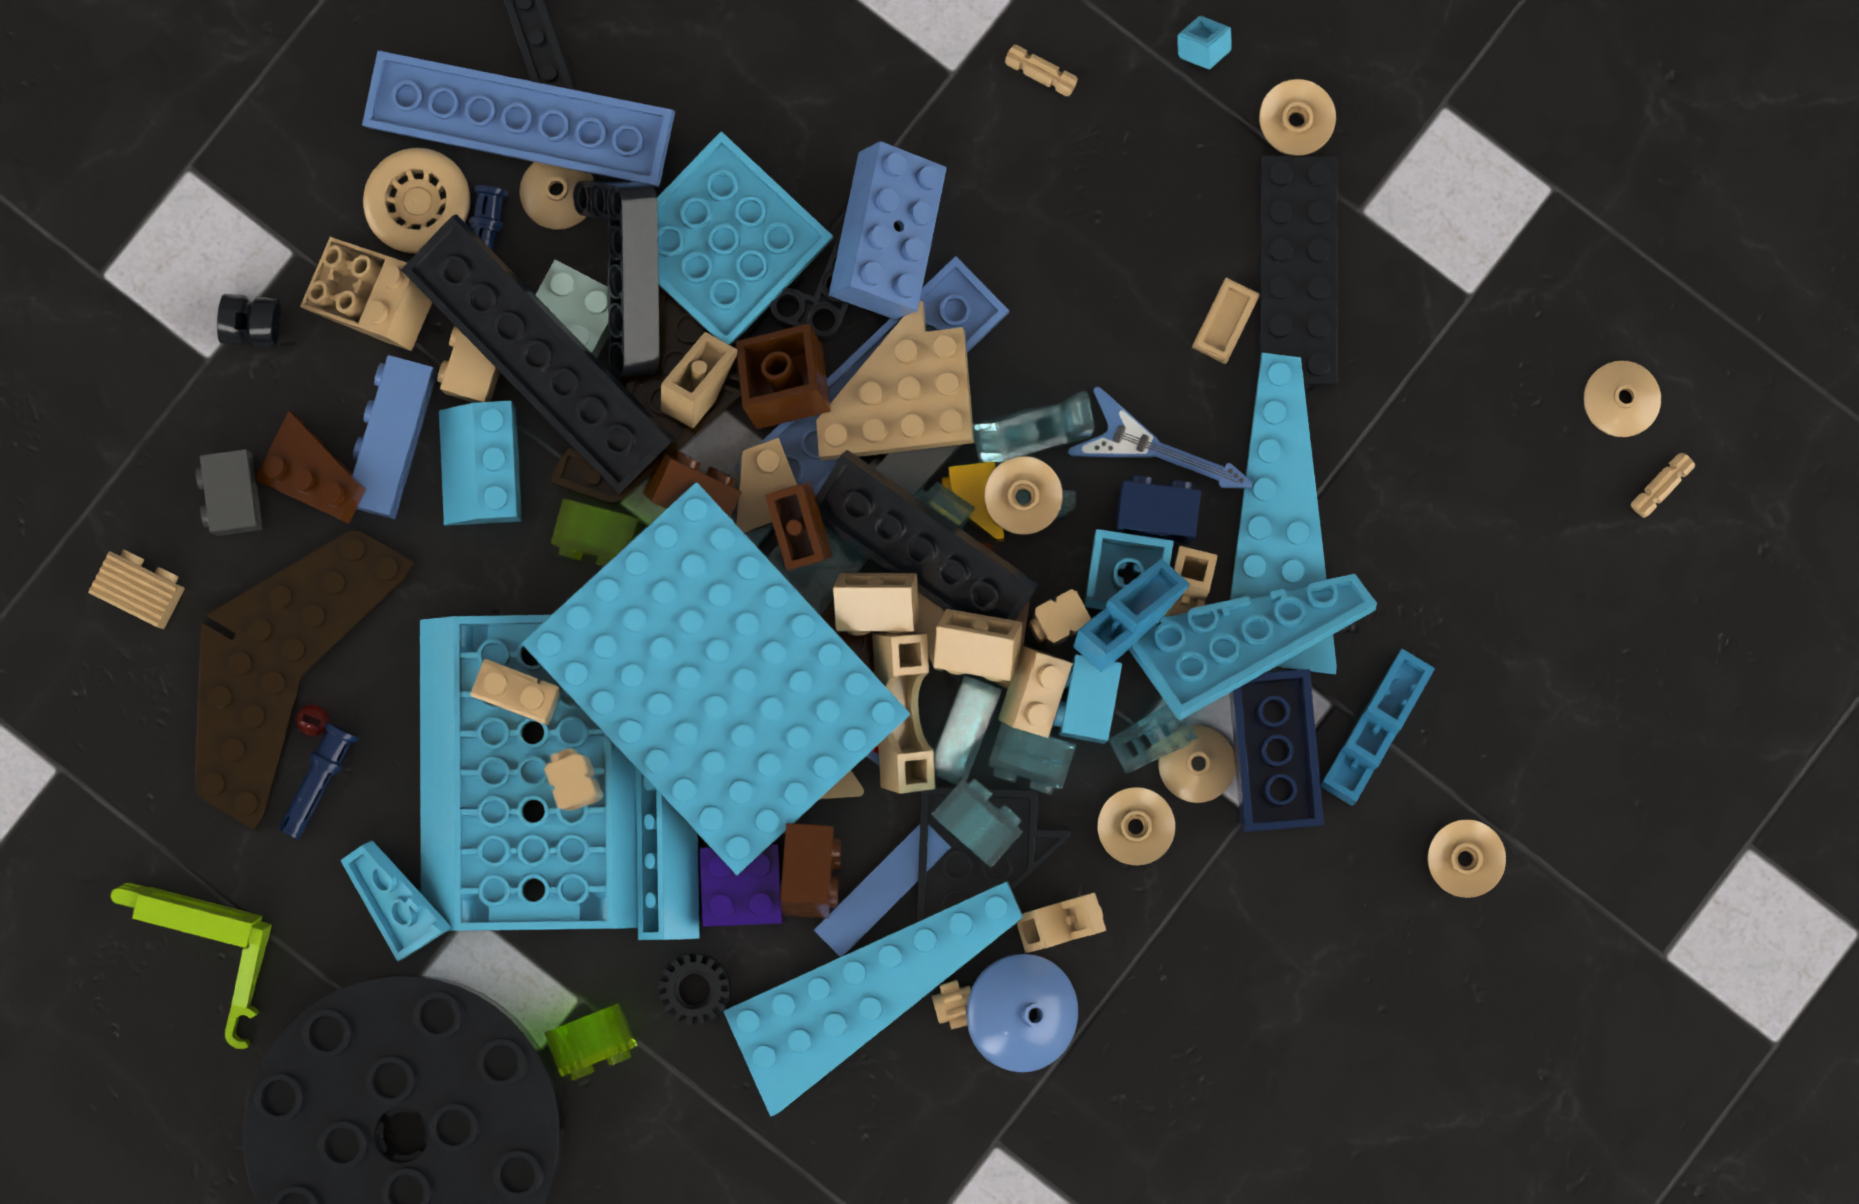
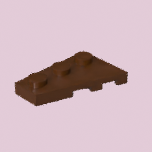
[254,411,366,524]

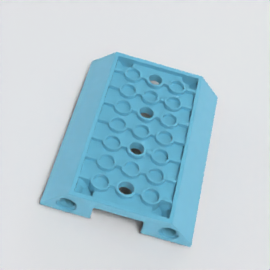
[420,615,638,931]

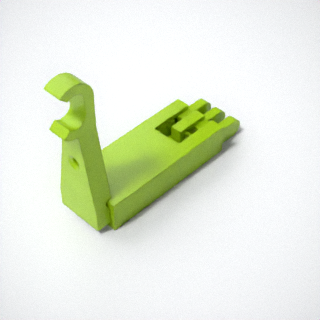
[111,882,272,1049]

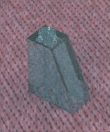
[934,676,1002,784]

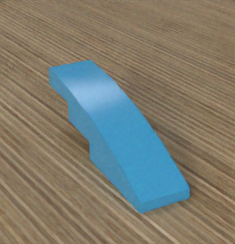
[1320,649,1435,806]

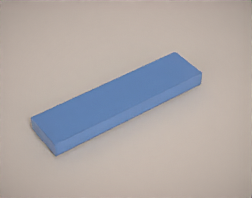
[814,824,951,957]

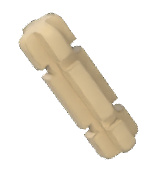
[1005,45,1077,96]
[1631,452,1695,518]

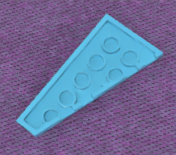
[1128,574,1377,721]

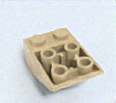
[300,237,432,351]

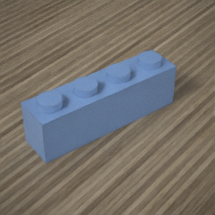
[353,355,438,520]

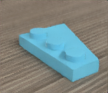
[340,841,452,962]

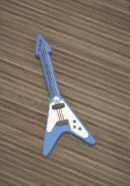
[1068,387,1253,488]

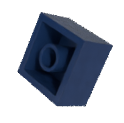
[1114,476,1201,545]

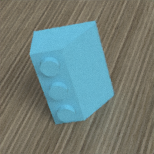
[439,401,522,526]

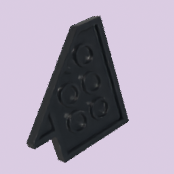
[917,787,1070,922]

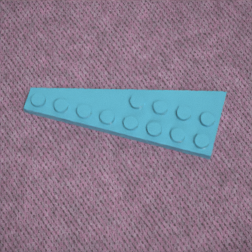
[1229,353,1337,675]
[723,881,1024,1117]

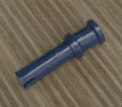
[468,185,509,251]
[278,722,358,839]

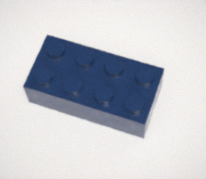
[1229,669,1324,832]

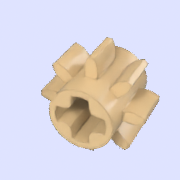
[932,980,971,1030]

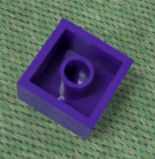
[700,845,783,927]

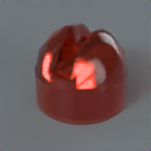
[296,705,329,736]

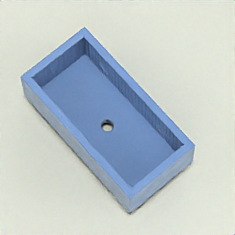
[829,141,947,320]

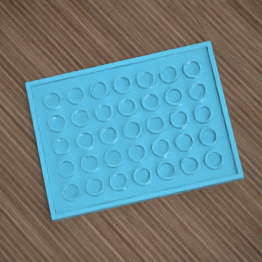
[521,482,911,875]

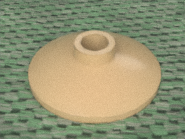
[1259,79,1336,156]
[520,162,594,230]
[1584,361,1661,437]
[984,456,1063,535]
[1158,725,1236,803]
[1097,787,1175,865]
[1428,820,1506,898]

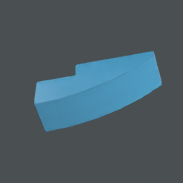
[1073,559,1190,672]

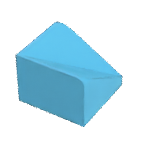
[1177,16,1232,70]

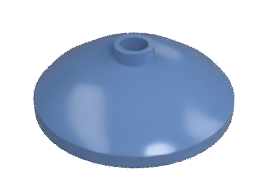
[966,954,1078,1072]

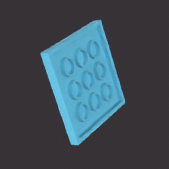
[657,131,834,346]

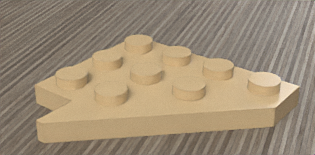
[816,301,975,461]

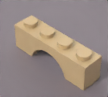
[872,631,935,793]

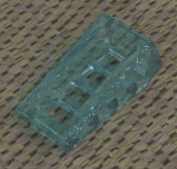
[1054,391,1095,444]
[1108,705,1199,773]

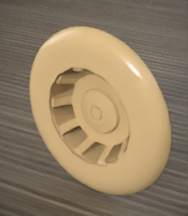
[363,148,470,254]

